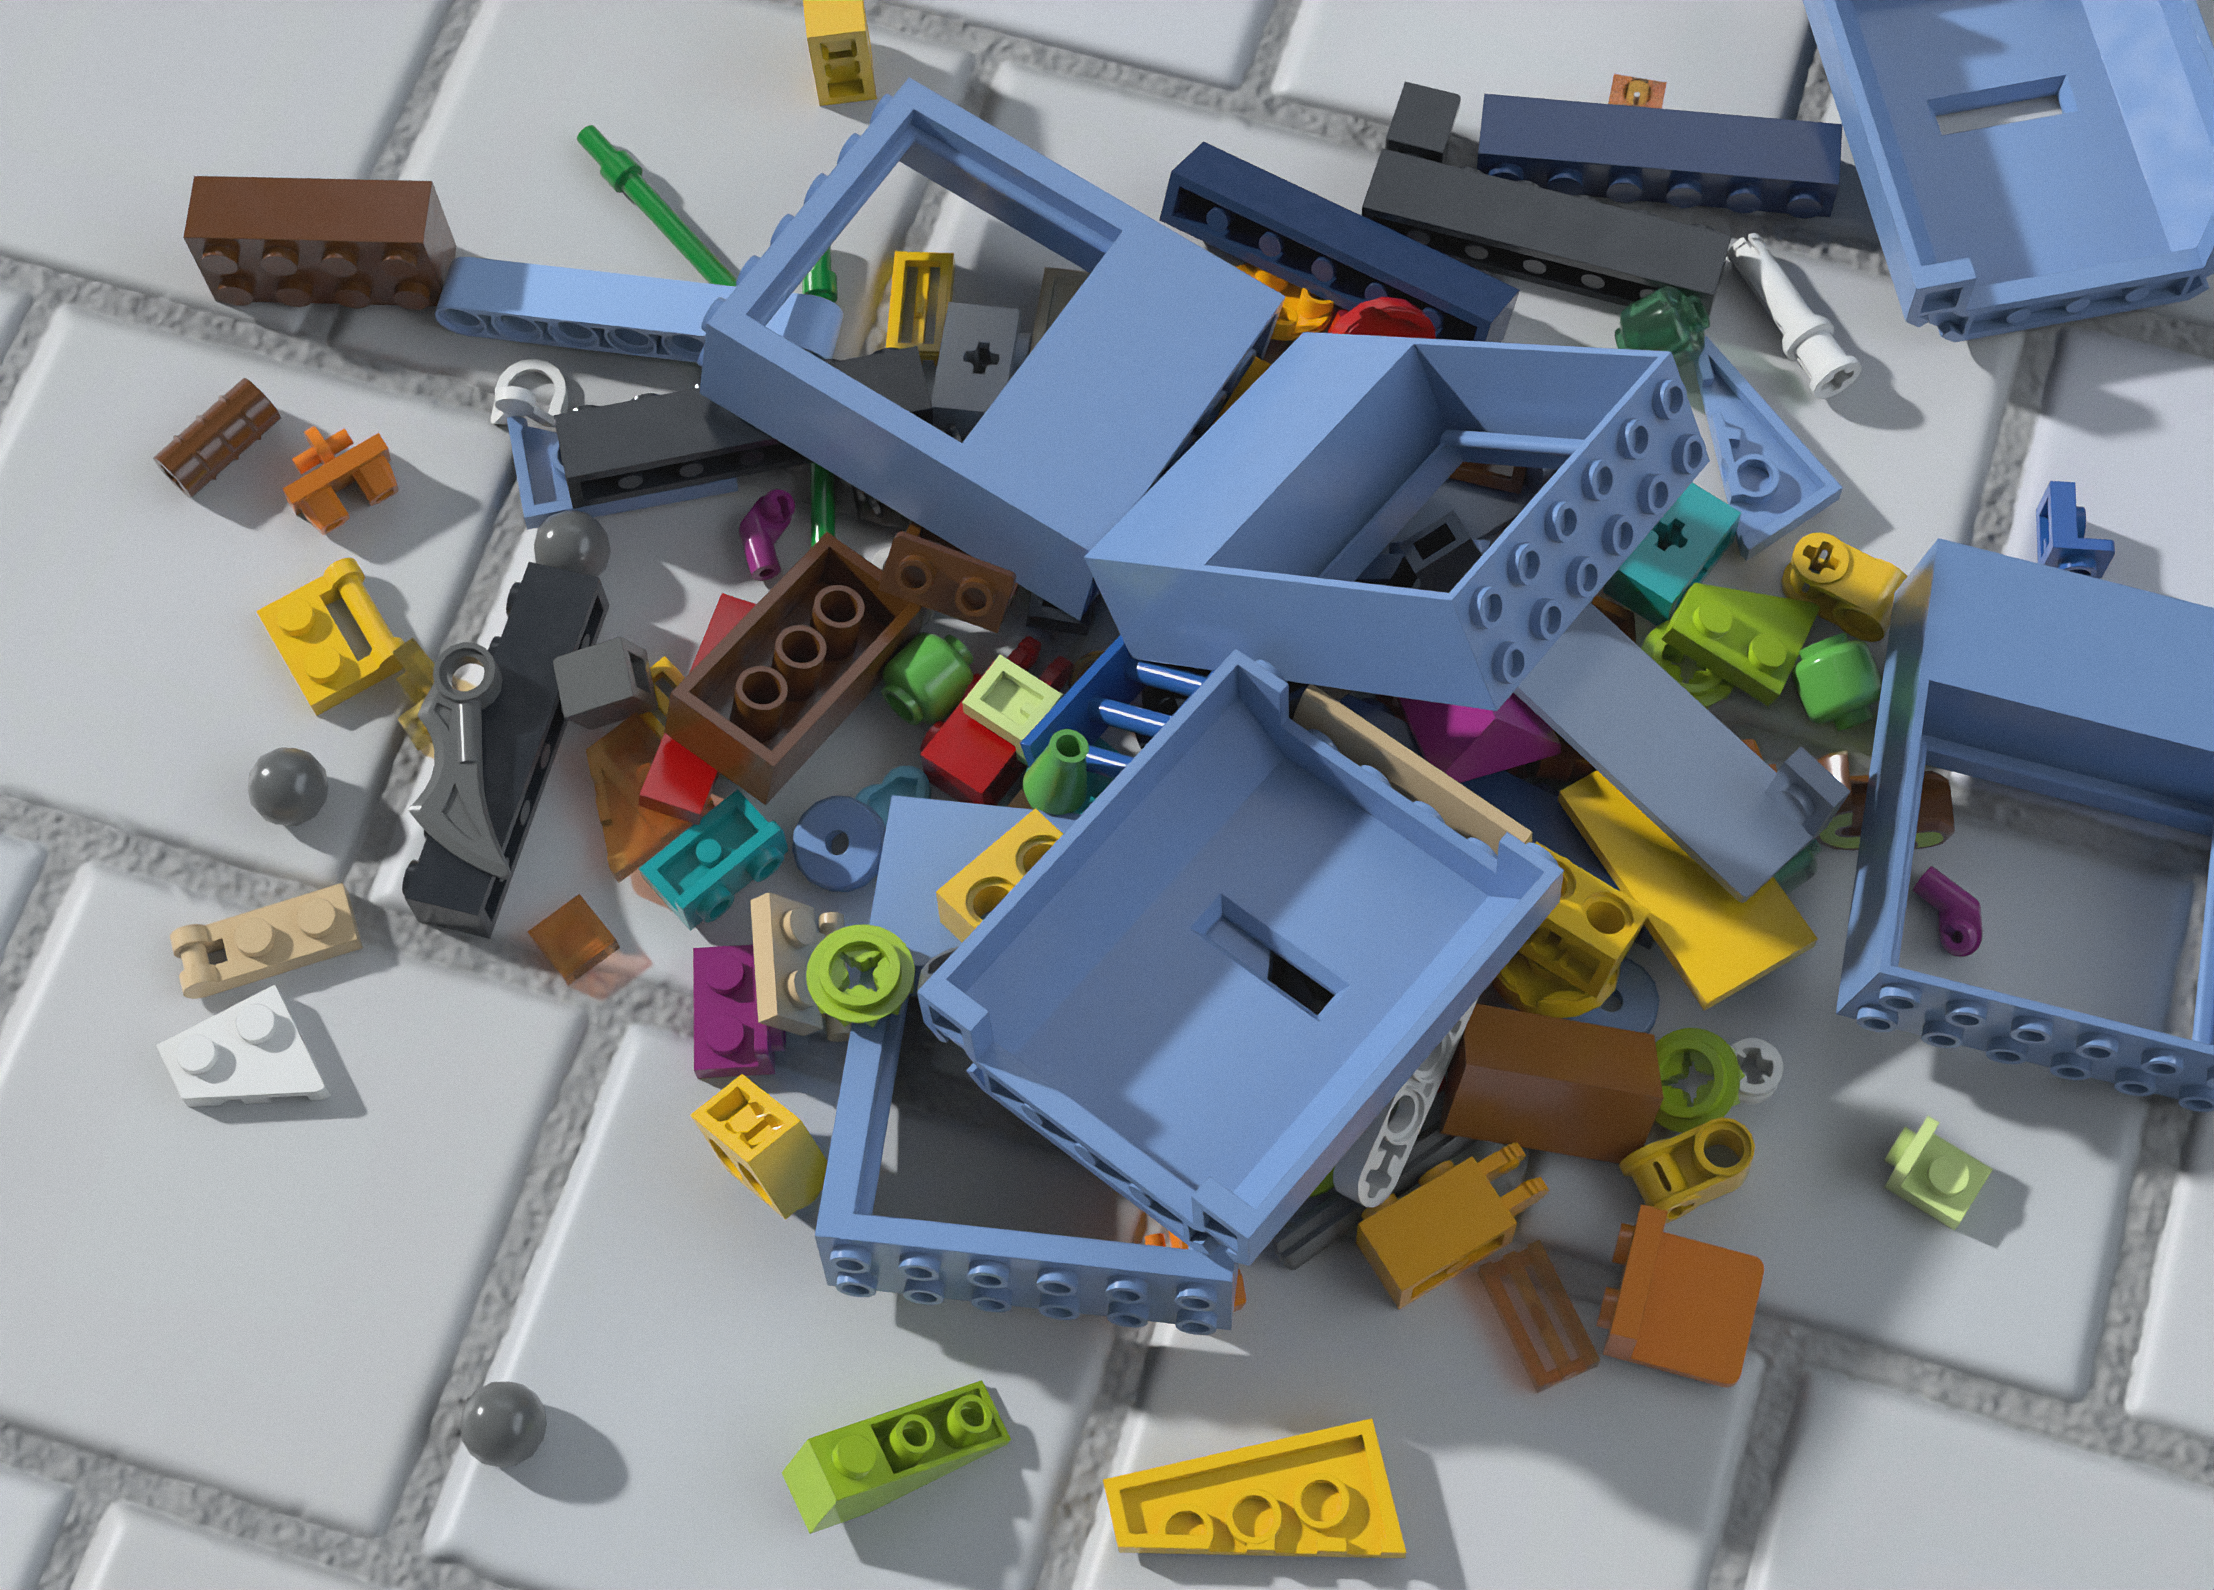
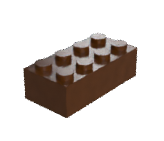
[183,176,457,310]
[664,532,926,805]

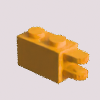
[1356,1142,1550,1309]

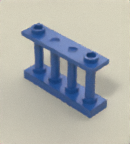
[1020,634,1288,779]

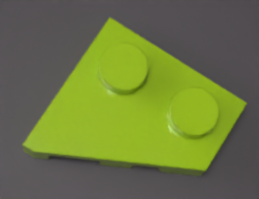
[1661,583,1820,706]

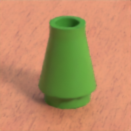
[1023,729,1089,815]

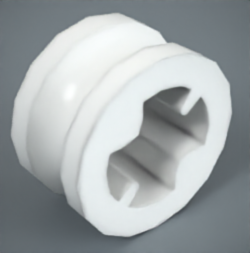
[1731,1038,1784,1105]

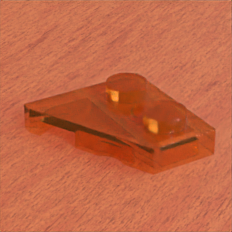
[586,712,715,883]

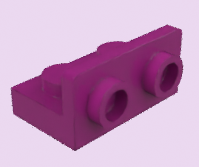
[693,944,786,1079]

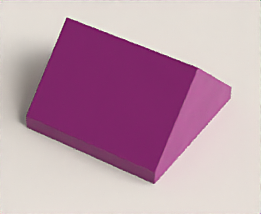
[1397,692,1561,783]

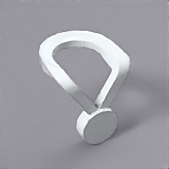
[490,359,568,427]

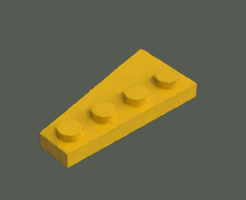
[1103,1418,1407,1559]

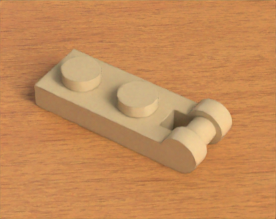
[170,883,363,999]

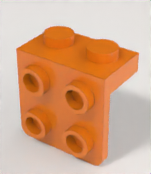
[1596,1204,1764,1388]

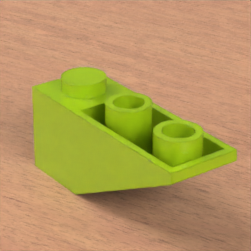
[782,1380,1011,1534]

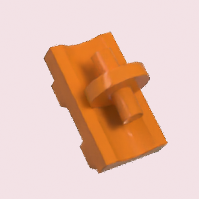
[282,426,399,535]

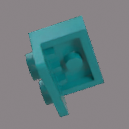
[639,789,789,931]

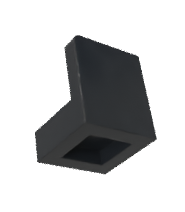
[1385,81,1461,164]

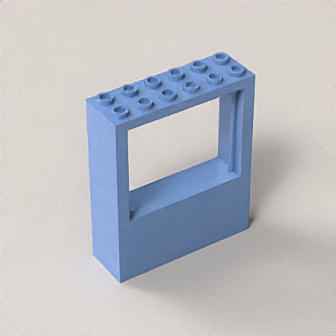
[698,77,1286,621]
[1084,332,1710,711]
[1836,538,2214,1112]
[815,795,1274,1335]

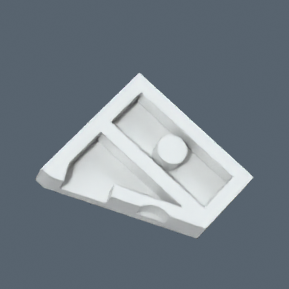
[156,985,331,1107]

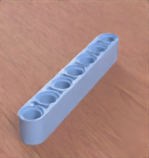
[435,257,843,363]

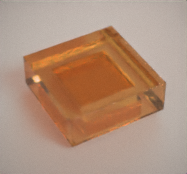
[527,894,620,986]

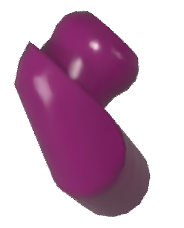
[739,489,795,581]
[1912,866,1983,957]

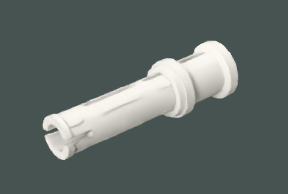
[1727,233,1862,399]

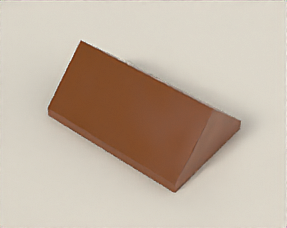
[1439,1004,1663,1164]

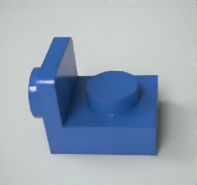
[2036,481,2115,579]

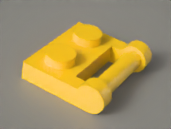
[256,557,412,716]

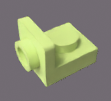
[962,655,1063,766]
[1884,1116,1993,1231]

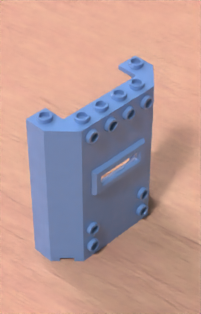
[1802,0,2214,343]
[917,649,1564,1266]

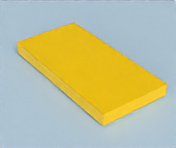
[1558,770,1818,1011]

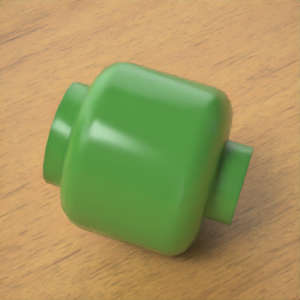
[882,632,974,726]
[1791,633,1882,732]

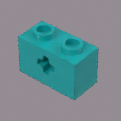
[1603,482,1741,626]

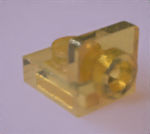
[392,637,454,750]

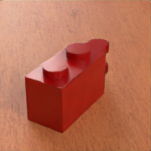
[920,636,1073,806]

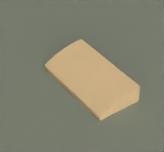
[1293,684,1533,856]

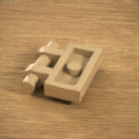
[750,892,852,1042]

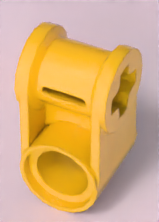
[1781,532,1907,642]
[1619,1117,1755,1224]

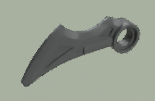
[408,642,512,880]

